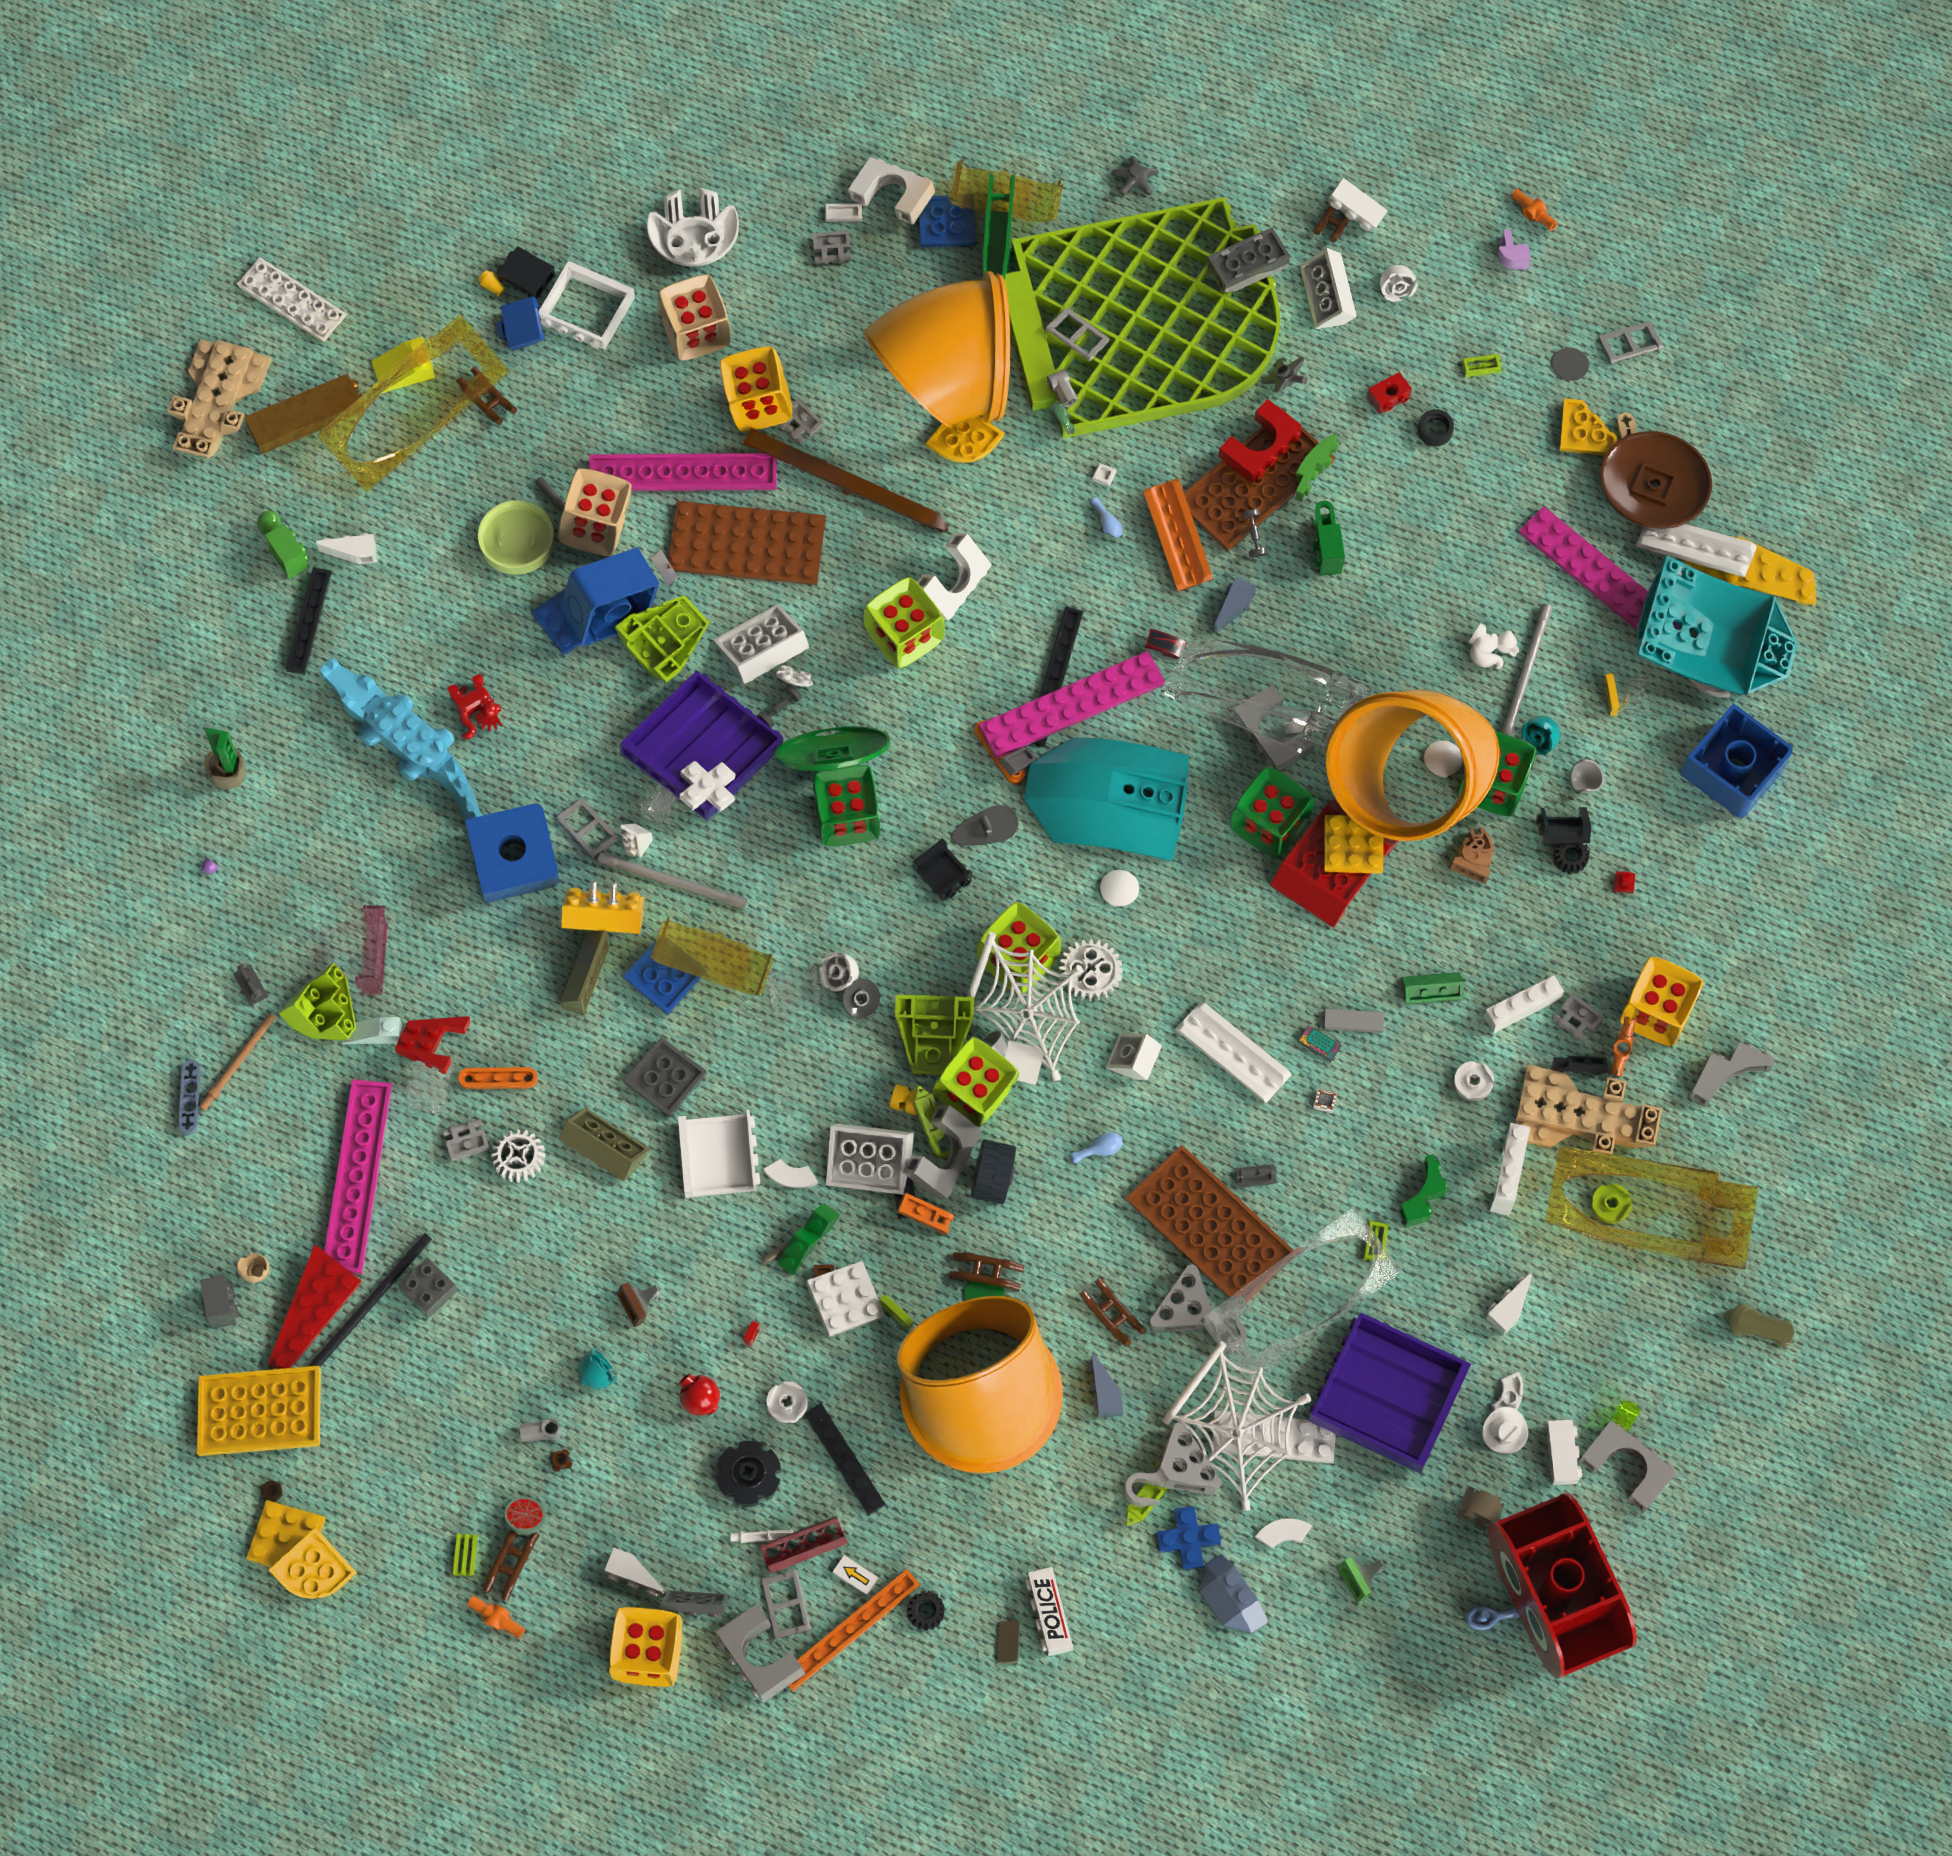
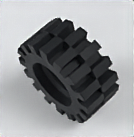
[1553,843,1590,874]
[907,1591,945,1631]

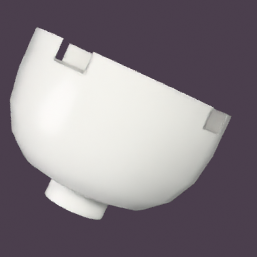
[1379,265,1418,302]
[819,952,859,992]

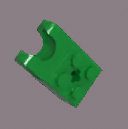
[1312,501,1345,576]

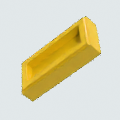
[1603,673,1620,716]

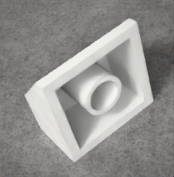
[1105,1033,1162,1080]

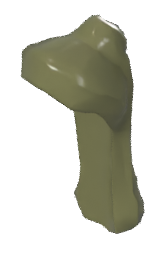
[1724,1304,1794,1347]

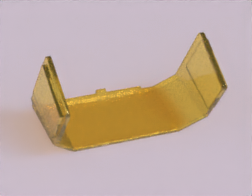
[948,159,1063,223]
[651,918,774,996]

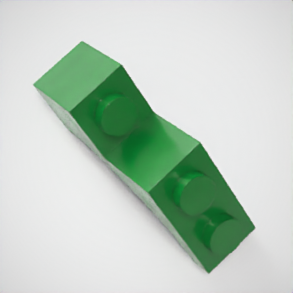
[1399,1154,1448,1227]
[777,1203,840,1275]

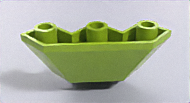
[279,962,356,1040]

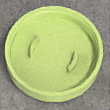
[478,500,555,575]

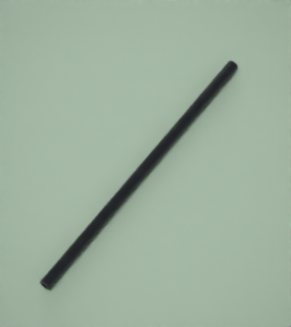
[307,1233,432,1367]

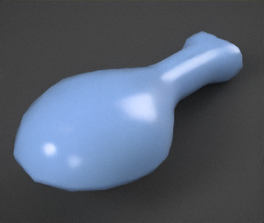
[1090,497,1122,538]
[1070,1132,1122,1164]
[1467,1606,1520,1630]

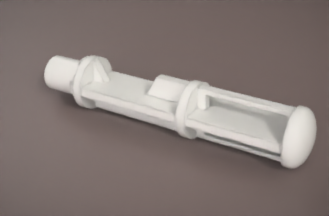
[731,1529,794,1543]

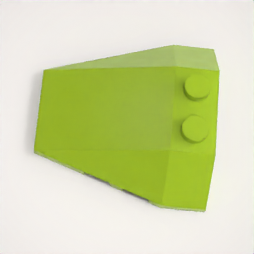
[615,595,710,683]
[895,994,975,1075]

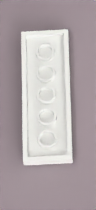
[1211,1410,1336,1464]

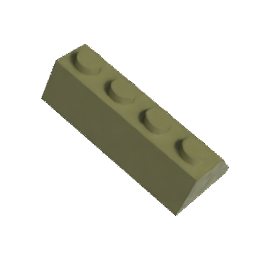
[559,931,610,1015]
[559,1108,650,1181]

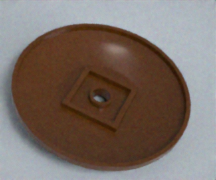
[1600,431,1712,529]

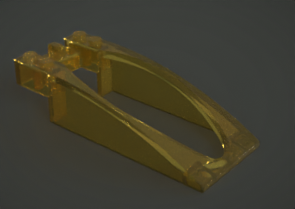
[317,314,511,492]
[1545,1146,1759,1270]

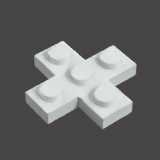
[680,761,735,812]

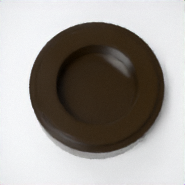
[261,1481,282,1502]

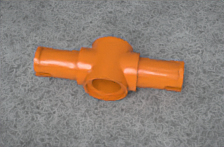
[1511,189,1558,231]
[1609,1016,1637,1076]
[467,1595,526,1639]

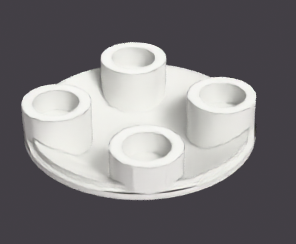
[776,666,813,687]
[1424,741,1463,778]
[1100,870,1139,906]

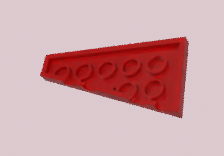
[268,1245,362,1369]

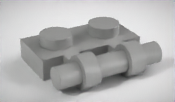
[812,230,852,265]
[779,399,824,445]
[1552,993,1604,1043]
[442,1119,490,1162]

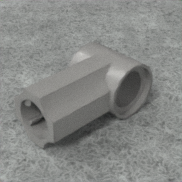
[1046,369,1078,408]
[520,1418,562,1443]

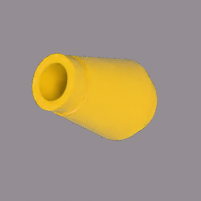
[478,270,506,297]

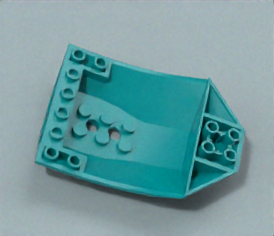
[1637,555,1798,695]
[1024,738,1189,861]

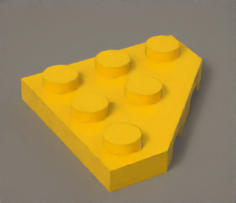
[1559,398,1617,456]

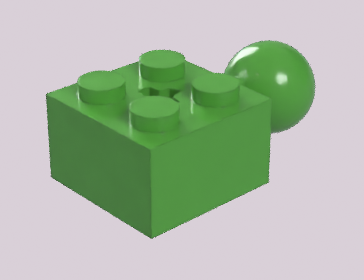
[257,510,309,579]

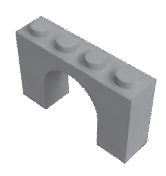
[1233,685,1315,771]
[903,1105,982,1198]
[1579,1420,1676,1513]
[716,1604,805,1703]

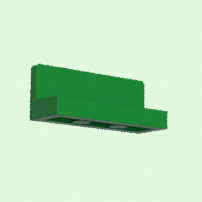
[205,728,237,773]
[1402,972,1464,1004]

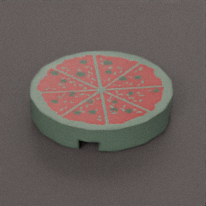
[504,1497,545,1535]

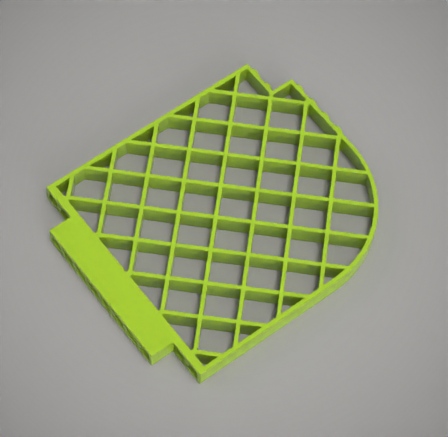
[1005,197,1280,438]

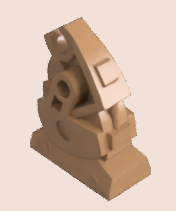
[1450,827,1494,885]

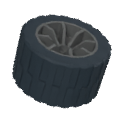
[971,1139,1016,1205]

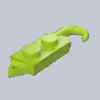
[912,1085,951,1158]
[1125,1461,1176,1526]

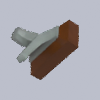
[616,1282,661,1327]

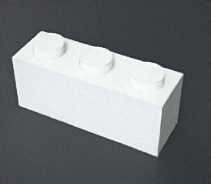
[1327,178,1388,232]
[1546,1420,1582,1485]

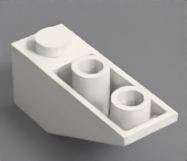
[316,533,377,564]
[620,824,653,858]
[1486,1274,1532,1335]
[604,1548,664,1597]

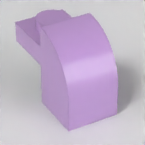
[1497,229,1531,270]

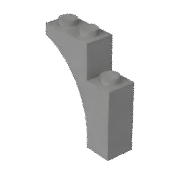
[1690,1042,1775,1107]

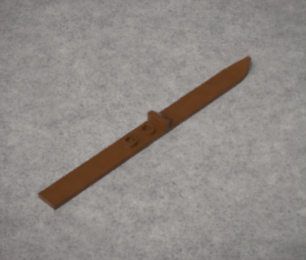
[743,429,948,532]

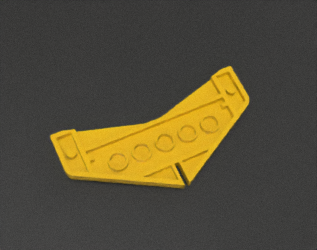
[1682,535,1816,605]

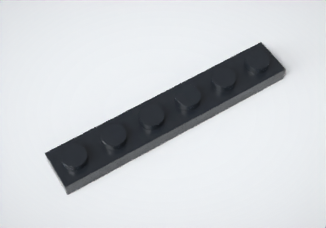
[286,567,332,675]
[804,1403,886,1516]

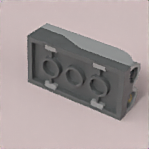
[1207,227,1290,292]

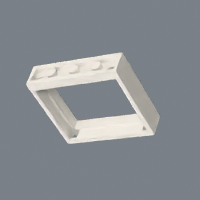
[539,261,635,350]

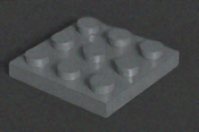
[624,1037,707,1118]
[661,1590,729,1617]

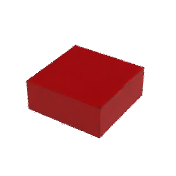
[744,1321,760,1347]

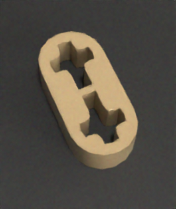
[1617,413,1638,439]

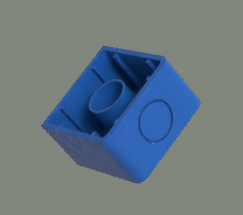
[560,547,659,646]
[1680,703,1793,818]
[465,803,560,903]

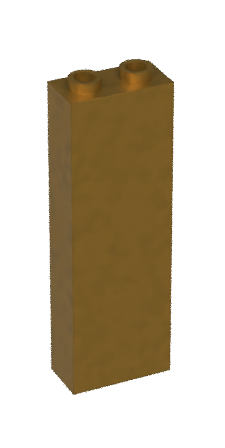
[245,373,366,455]

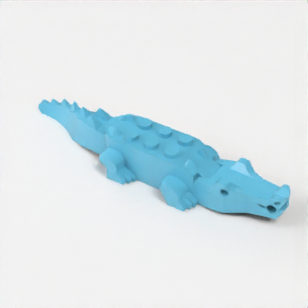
[320,658,483,820]

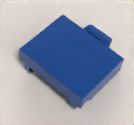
[496,296,545,350]

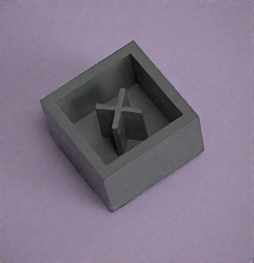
[398,1257,457,1318]
[200,1275,239,1329]

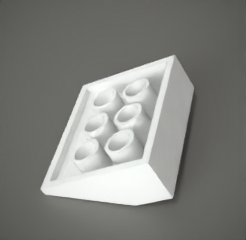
[713,604,810,684]
[826,1124,914,1195]

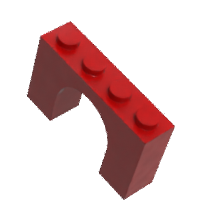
[1218,399,1302,484]

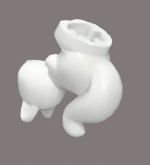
[1469,623,1519,669]

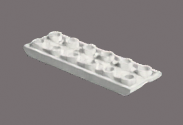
[237,257,347,342]
[1636,524,1757,577]
[1175,1001,1291,1103]

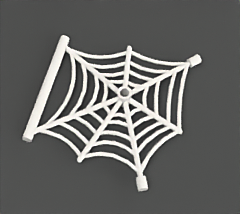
[967,932,1083,1081]
[1162,1341,1311,1511]

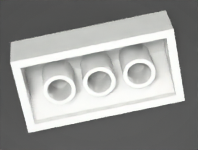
[1300,248,1357,329]

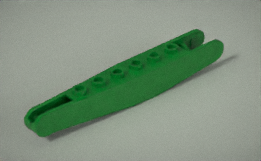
[983,173,1015,280]

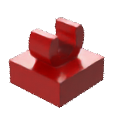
[1614,871,1635,894]

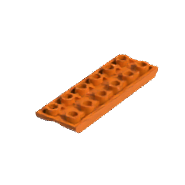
[1143,478,1214,592]

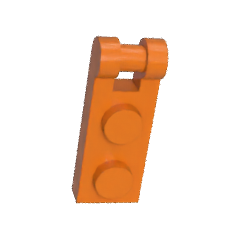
[897,1193,954,1235]

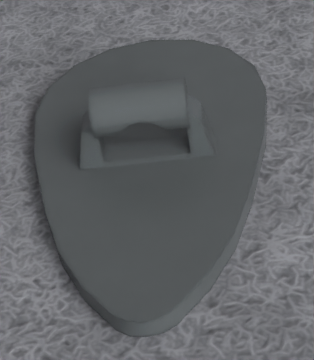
[952,805,1019,845]

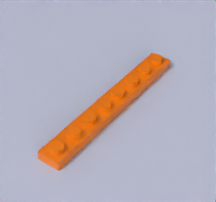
[788,1569,920,1692]

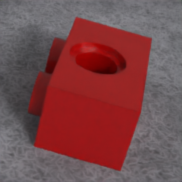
[1367,372,1412,413]

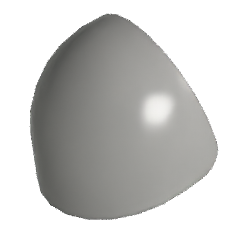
[1570,759,1604,793]
[987,1030,1007,1056]

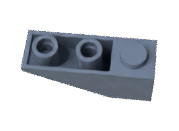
[1212,577,1257,633]
[1088,1354,1123,1418]

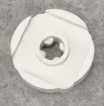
[1454,1061,1494,1101]
[766,1381,808,1423]

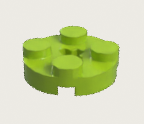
[1591,1184,1632,1224]

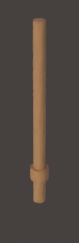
[199,1013,275,1111]

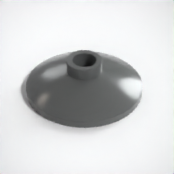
[842,979,880,1018]

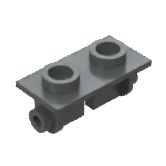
[233,964,268,1006]
[1235,1164,1277,1188]

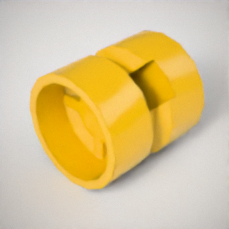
[889,1084,920,1116]

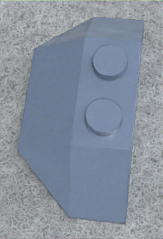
[1200,1554,1269,1634]

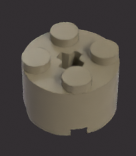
[204,748,247,790]
[1457,1487,1505,1531]

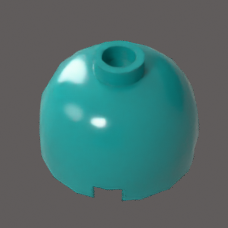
[1521,716,1561,755]
[578,1348,617,1390]

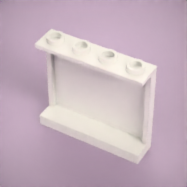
[678,1110,760,1198]

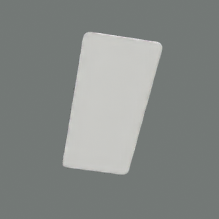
[651,550,678,586]

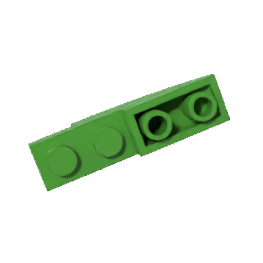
[1295,433,1339,502]

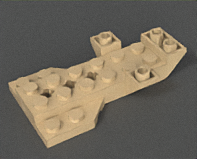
[167,339,271,459]
[1515,1065,1662,1156]

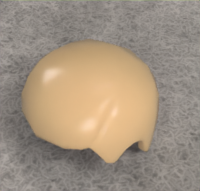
[236,1253,270,1283]

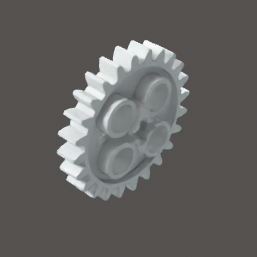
[1059,939,1123,1001]

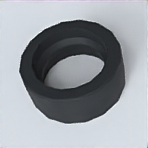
[1418,409,1454,446]

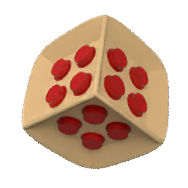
[658,275,731,361]
[558,468,631,556]

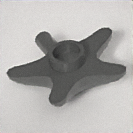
[1111,156,1159,196]
[1261,357,1307,393]

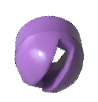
[202,857,219,874]

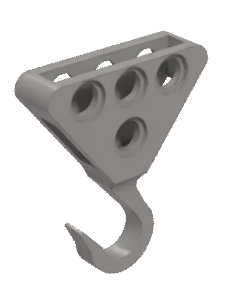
[1149,1264,1246,1352]
[1123,1422,1222,1507]

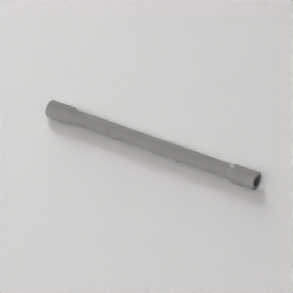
[1501,604,1552,736]
[598,852,748,909]

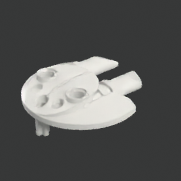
[647,188,739,266]

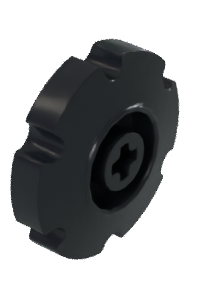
[716,1441,781,1507]

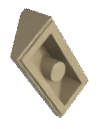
[997,1620,1020,1664]

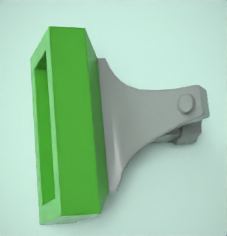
[1337,1557,1384,1603]

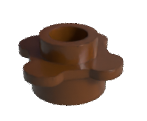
[550,1449,572,1472]

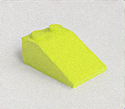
[371,337,435,393]

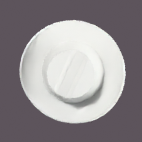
[1482,1407,1528,1454]

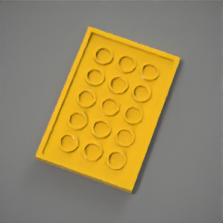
[197,1366,321,1456]

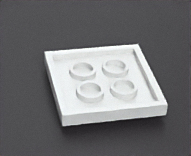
[806,1261,885,1338]

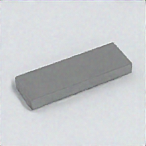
[1324,1009,1384,1033]

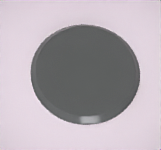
[1552,348,1589,381]

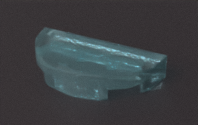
[1050,401,1075,435]

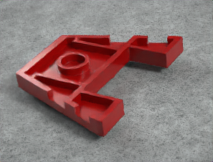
[395,1016,471,1074]

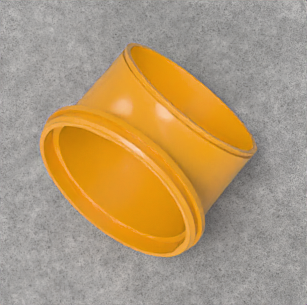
[863,271,1010,428]
[1326,690,1499,841]
[897,1296,1063,1473]

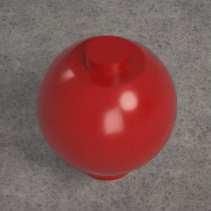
[678,1373,720,1416]

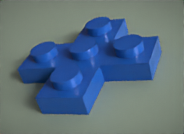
[1157,1506,1221,1570]

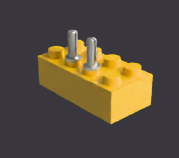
[562,881,644,934]

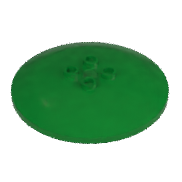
[775,726,890,772]

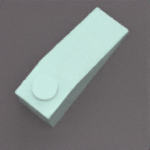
[342,1017,402,1044]

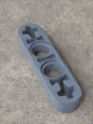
[178,1060,201,1135]

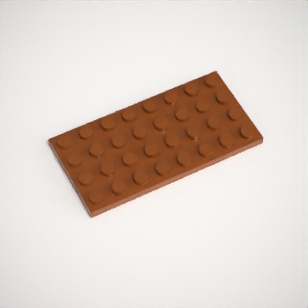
[1184,409,1335,552]
[667,501,826,585]
[1126,1145,1297,1310]

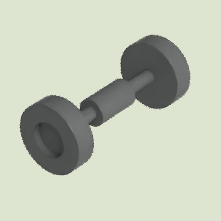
[1241,509,1268,558]
[757,684,802,728]

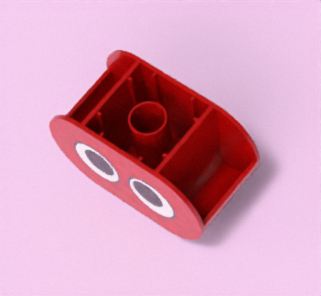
[1487,1492,1637,1679]

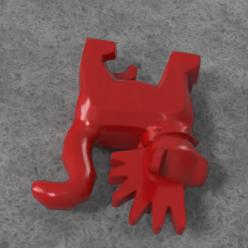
[447,673,503,740]

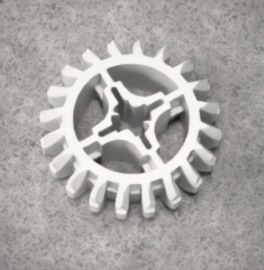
[491,1129,546,1183]

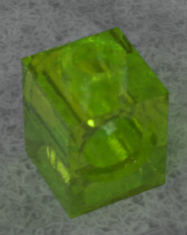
[1611,1399,1641,1433]

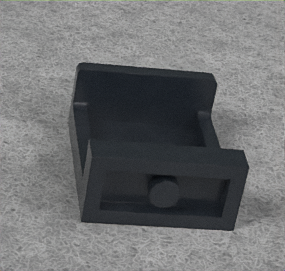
[496,246,555,300]
[1536,807,1591,843]
[913,838,972,901]

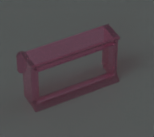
[355,905,388,995]

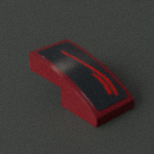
[1146,628,1187,660]

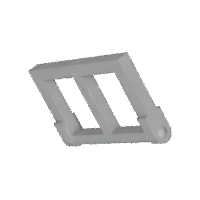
[1046,308,1110,362]
[1599,321,1663,364]
[555,798,619,860]
[762,1570,812,1639]

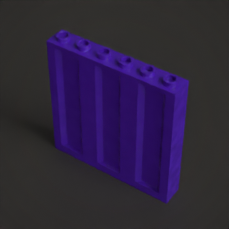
[620,671,784,821]
[1308,1312,1471,1474]

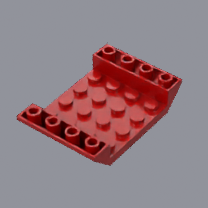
[1270,798,1399,928]

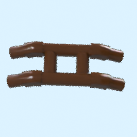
[1313,190,1365,243]
[456,366,517,425]
[949,1252,1025,1291]
[1079,1277,1146,1347]
[482,1530,540,1601]

